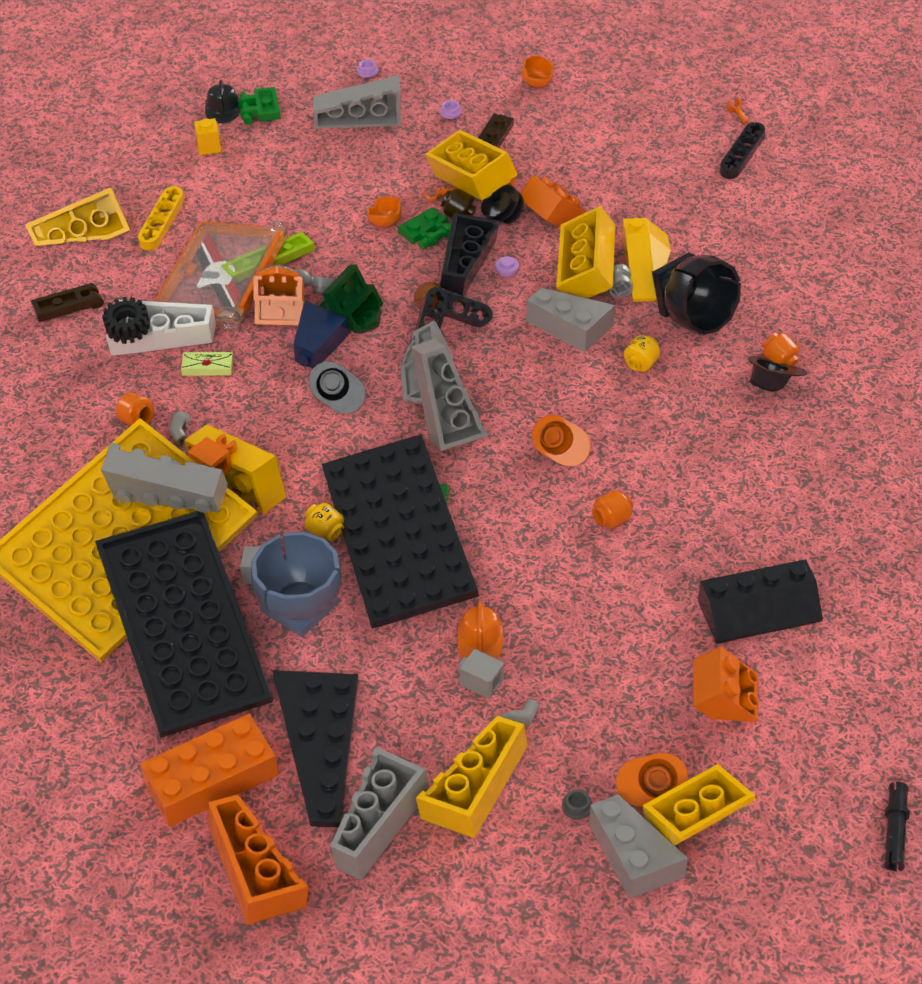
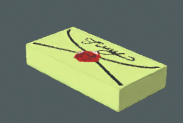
[181,352,234,376]

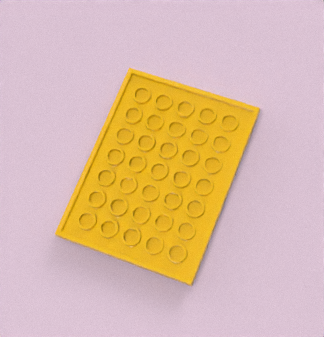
[0,418,257,663]

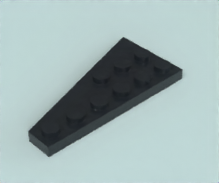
[272,670,359,828]

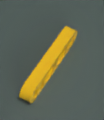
[138,186,184,250]

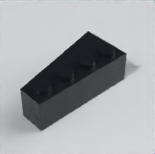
[440,213,500,296]

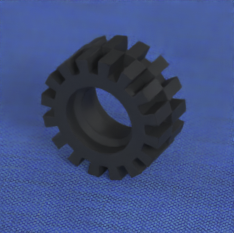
[102,297,150,344]

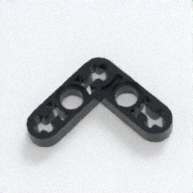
[415,287,493,331]

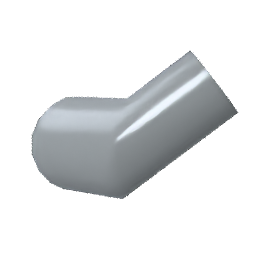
[168,411,191,446]
[501,699,540,729]

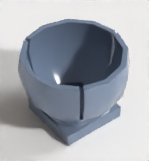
[251,532,342,637]

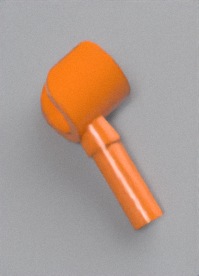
[726,98,749,124]

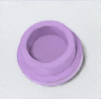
[357,60,378,78]
[440,100,462,119]
[495,256,519,277]

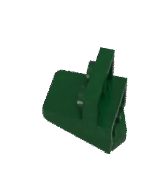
[319,264,384,334]

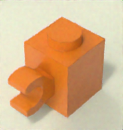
[188,434,237,476]

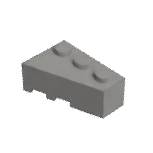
[526,288,615,352]
[589,795,688,899]

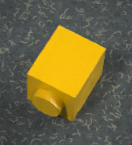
[194,118,221,155]

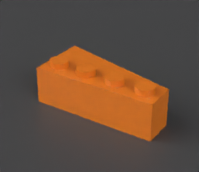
[207,794,309,925]

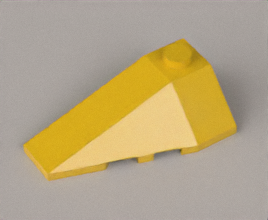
[622,218,671,302]

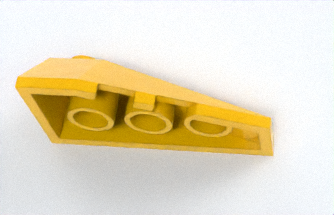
[25,187,130,246]

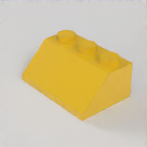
[643,764,756,845]

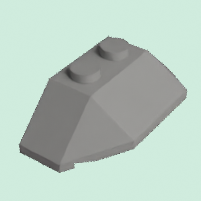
[400,321,453,404]

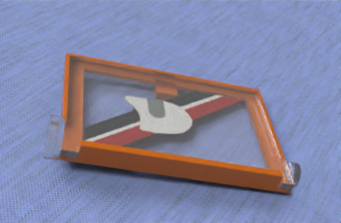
[155,221,288,331]

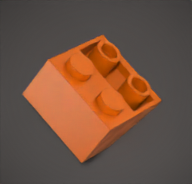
[520,174,586,227]
[693,646,759,722]

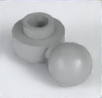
[297,269,334,293]

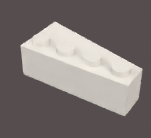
[106,300,216,355]

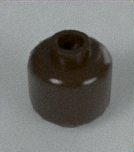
[441,188,477,218]

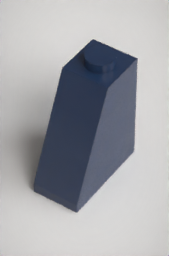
[294,301,348,369]

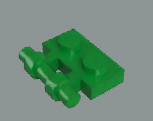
[238,87,281,125]
[398,207,452,249]

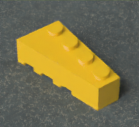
[184,424,286,515]
[416,716,528,838]

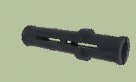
[884,782,910,871]

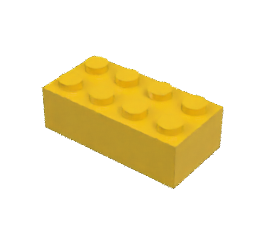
[425,130,517,200]
[556,206,615,299]

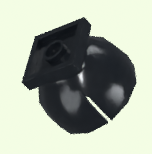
[652,253,741,335]

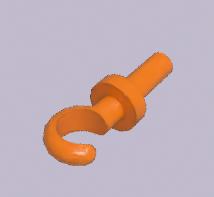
[425,186,457,201]

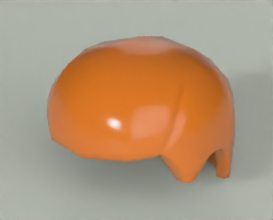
[521,55,554,88]
[367,196,402,228]

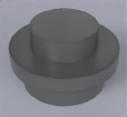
[562,790,592,820]

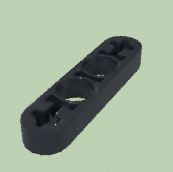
[720,122,766,179]

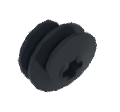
[481,184,524,224]

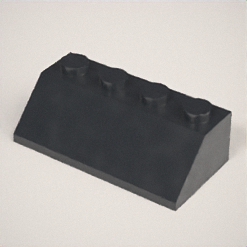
[698,559,823,644]

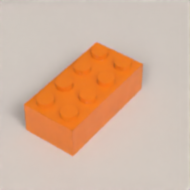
[140,713,278,827]

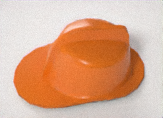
[532,415,591,466]
[458,602,503,659]
[616,753,688,807]

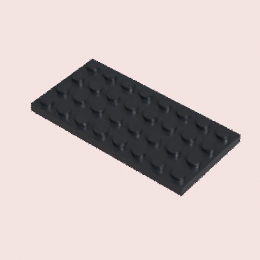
[322,434,479,628]
[95,511,273,738]

